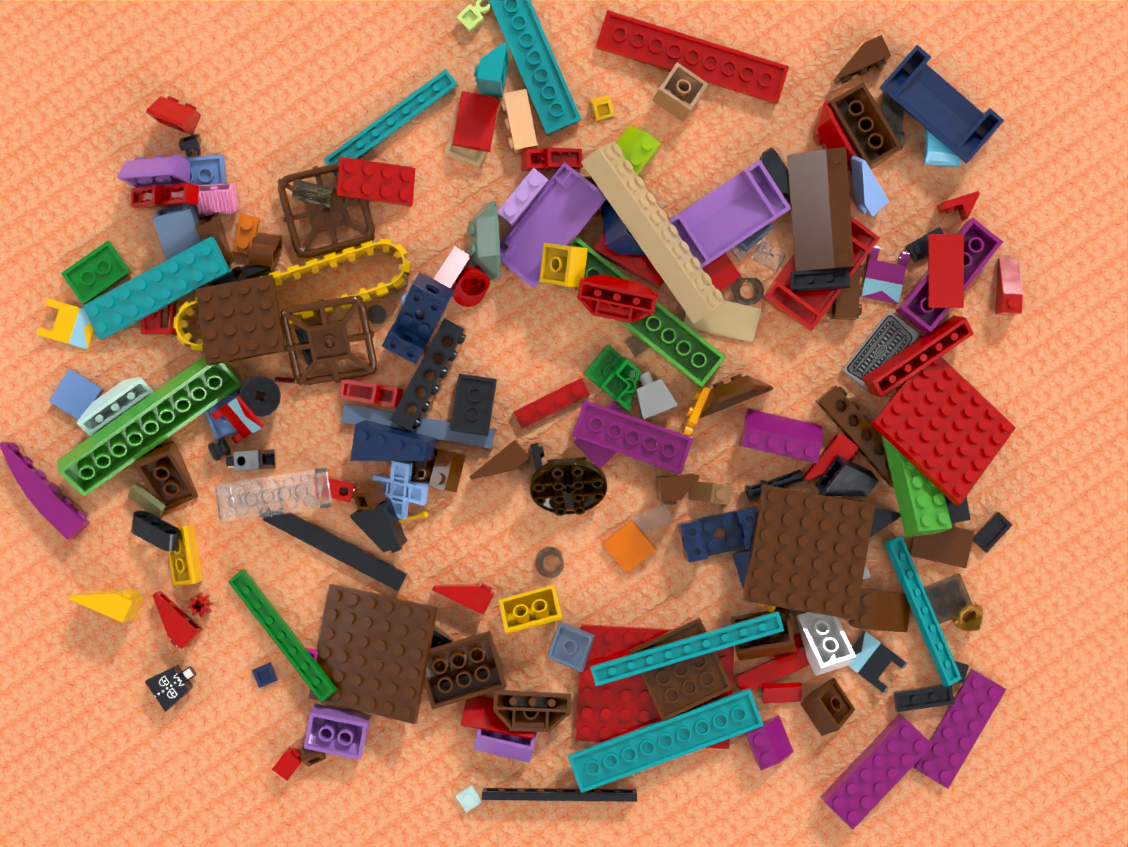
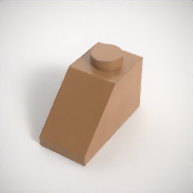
[689,481,732,505]

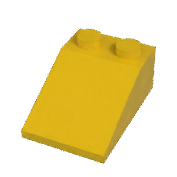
[69,588,144,623]

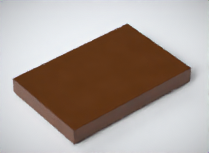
[909,526,974,568]

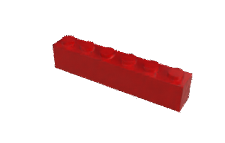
[862,315,974,397]

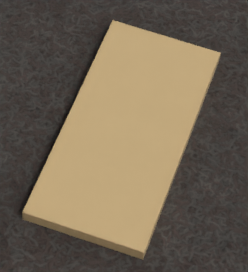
[683,300,761,342]

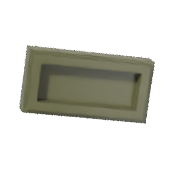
[128,483,166,518]

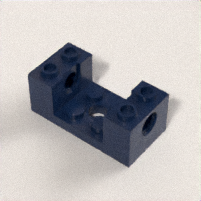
[381,272,454,364]
[678,507,757,563]

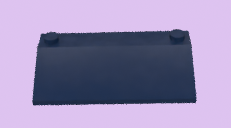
[879,45,1004,164]

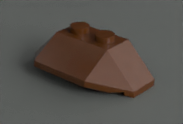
[699,374,774,418]
[493,690,571,732]

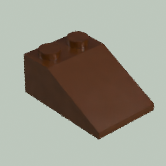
[134,440,198,511]
[469,440,530,480]
[850,588,910,632]

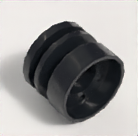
[239,376,281,417]

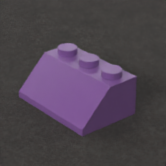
[118,154,190,188]
[304,704,372,760]
[473,729,537,763]

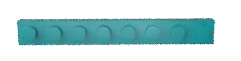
[323,69,458,176]
[884,535,962,687]

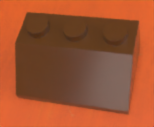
[655,474,700,505]
[731,608,797,661]

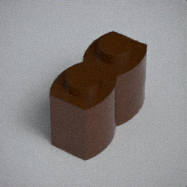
[246,232,282,267]

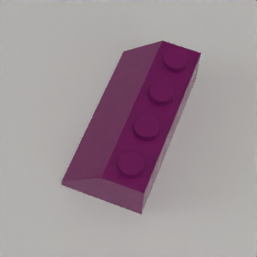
[739,409,822,463]

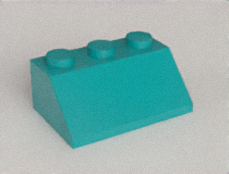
[474,43,509,98]

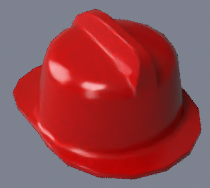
[453,265,490,307]

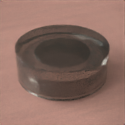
[367,305,387,324]

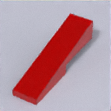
[131,182,199,208]

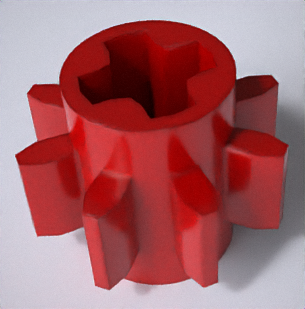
[188,593,214,618]

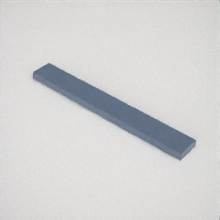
[341,404,496,449]

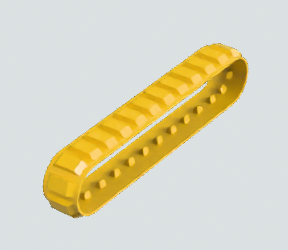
[173,239,412,352]

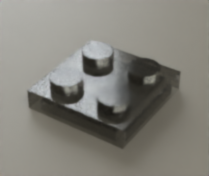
[924,573,972,624]

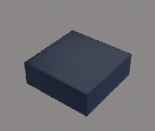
[252,662,278,688]

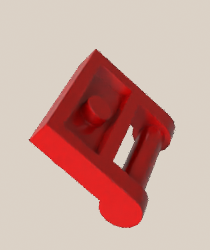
[141,300,178,335]

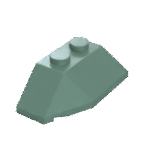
[467,201,500,280]

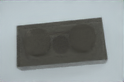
[292,179,333,208]

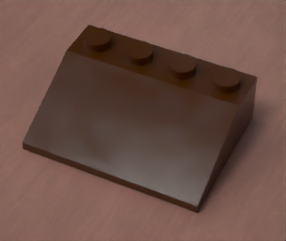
[424,631,508,710]

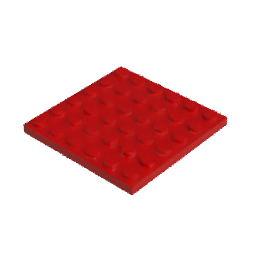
[870,357,1016,506]

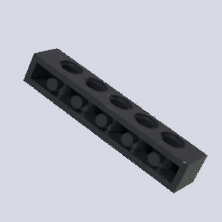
[390,318,467,432]

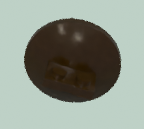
[530,457,607,516]

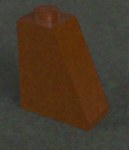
[195,213,233,267]

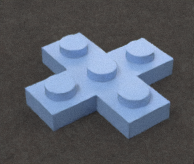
[372,461,428,519]

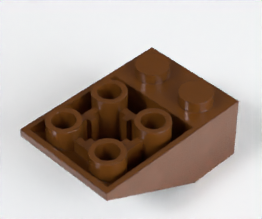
[407,447,466,492]

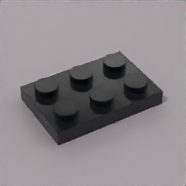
[450,373,497,436]

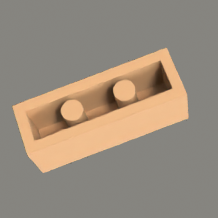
[501,89,538,154]

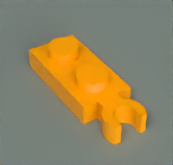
[682,386,711,437]

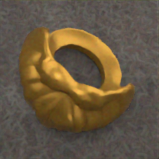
[953,604,983,631]

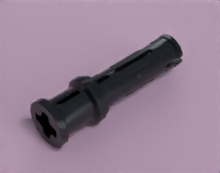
[744,469,804,502]

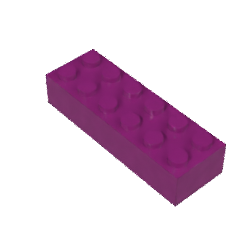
[895,218,1003,334]
[820,714,933,829]

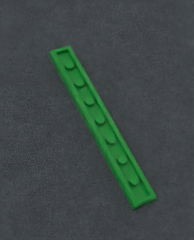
[228,569,338,703]

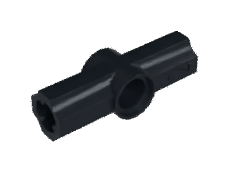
[211,264,272,286]

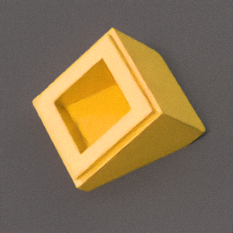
[590,95,614,121]

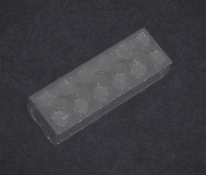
[215,468,332,523]

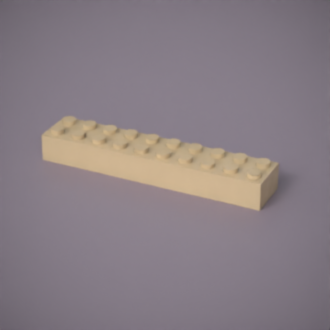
[581,142,724,324]

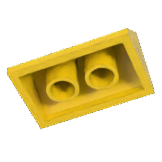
[168,524,203,586]

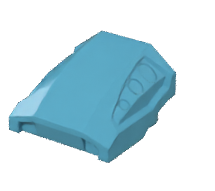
[923,128,961,167]

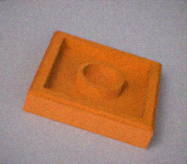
[602,519,657,573]

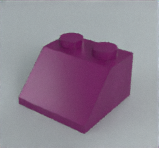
[745,715,794,770]

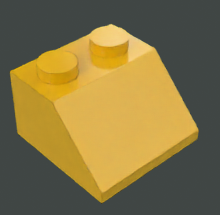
[539,243,588,287]

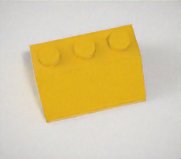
[499,585,563,634]

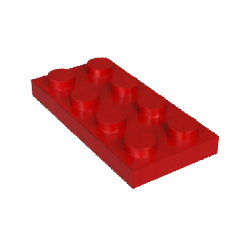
[336,156,416,207]

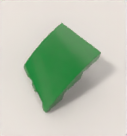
[583,345,641,411]

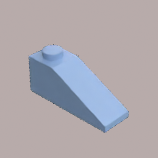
[851,156,889,217]

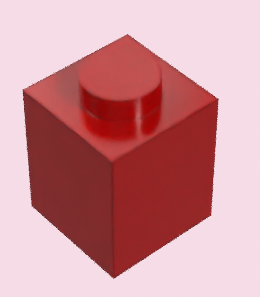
[272,747,302,781]

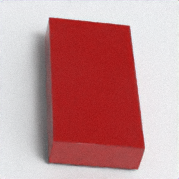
[762,682,802,704]

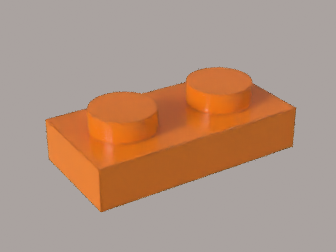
[233,214,260,254]

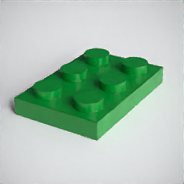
[61,241,132,305]

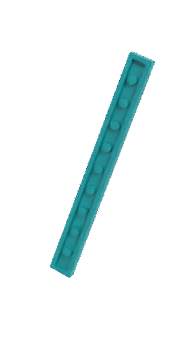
[590,611,784,686]

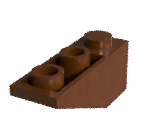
[833,35,891,84]
[832,265,863,320]

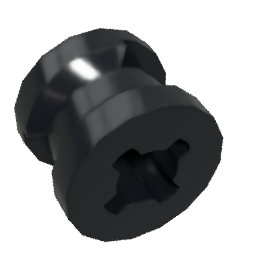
[208,438,231,461]

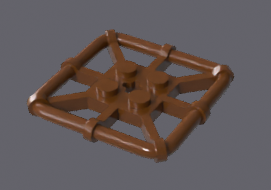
[277,163,376,258]
[280,296,377,386]

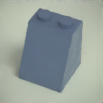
[152,205,201,260]

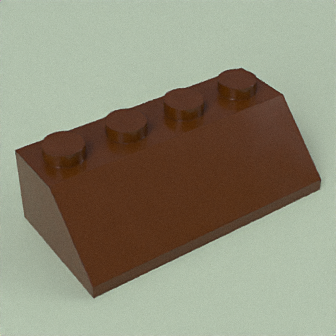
[829,82,903,169]

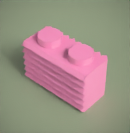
[196,183,239,215]

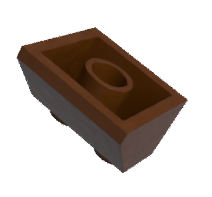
[800,678,855,736]

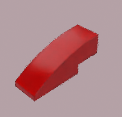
[339,379,404,407]

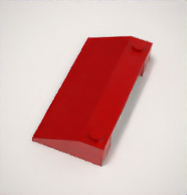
[762,216,880,331]

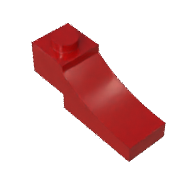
[520,147,583,172]

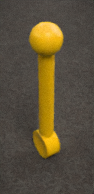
[399,510,429,522]

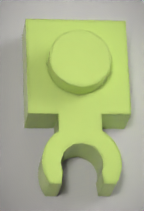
[457,0,491,33]

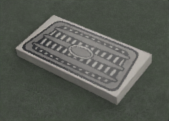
[841,311,919,393]

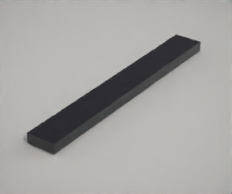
[263,503,407,591]
[482,788,637,802]

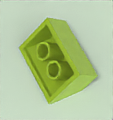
[615,125,661,176]

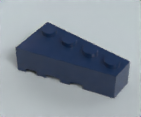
[350,420,436,461]

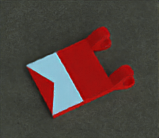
[211,396,264,444]

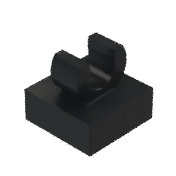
[178,134,202,157]

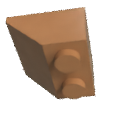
[652,62,708,121]

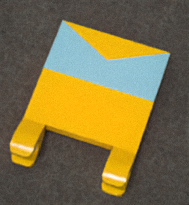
[36,298,94,350]

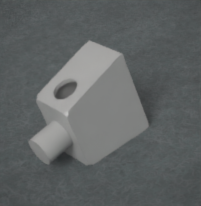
[636,372,678,420]

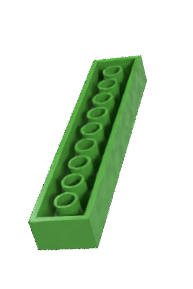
[569,237,726,388]
[57,356,242,497]

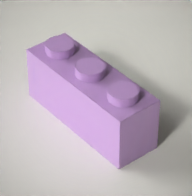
[497,168,549,227]

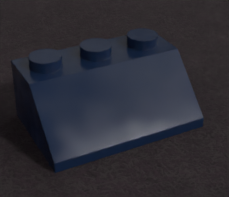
[601,199,646,255]

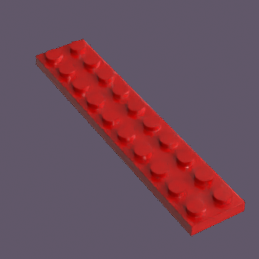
[596,10,789,104]

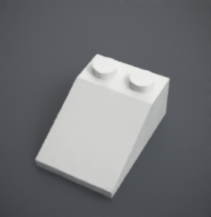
[796,612,856,676]

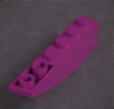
[0,442,90,540]

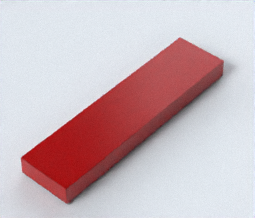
[734,645,810,691]

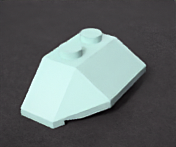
[77,377,153,437]

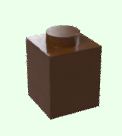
[352,481,386,510]

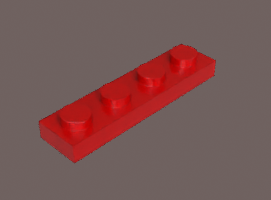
[513,378,590,429]

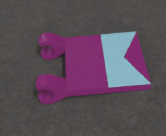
[861,246,910,304]

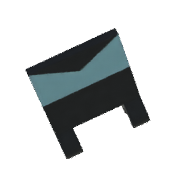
[848,631,907,693]

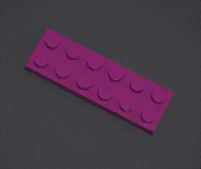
[572,400,694,475]
[913,669,1007,789]

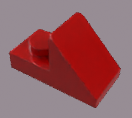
[937,191,980,221]

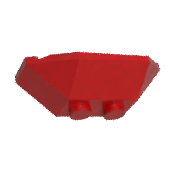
[813,101,858,172]
[577,274,658,323]

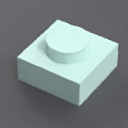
[456,785,483,813]

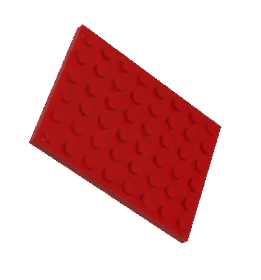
[575,624,735,749]

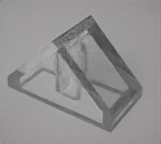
[751,238,786,272]

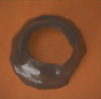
[732,277,764,306]
[535,547,564,578]

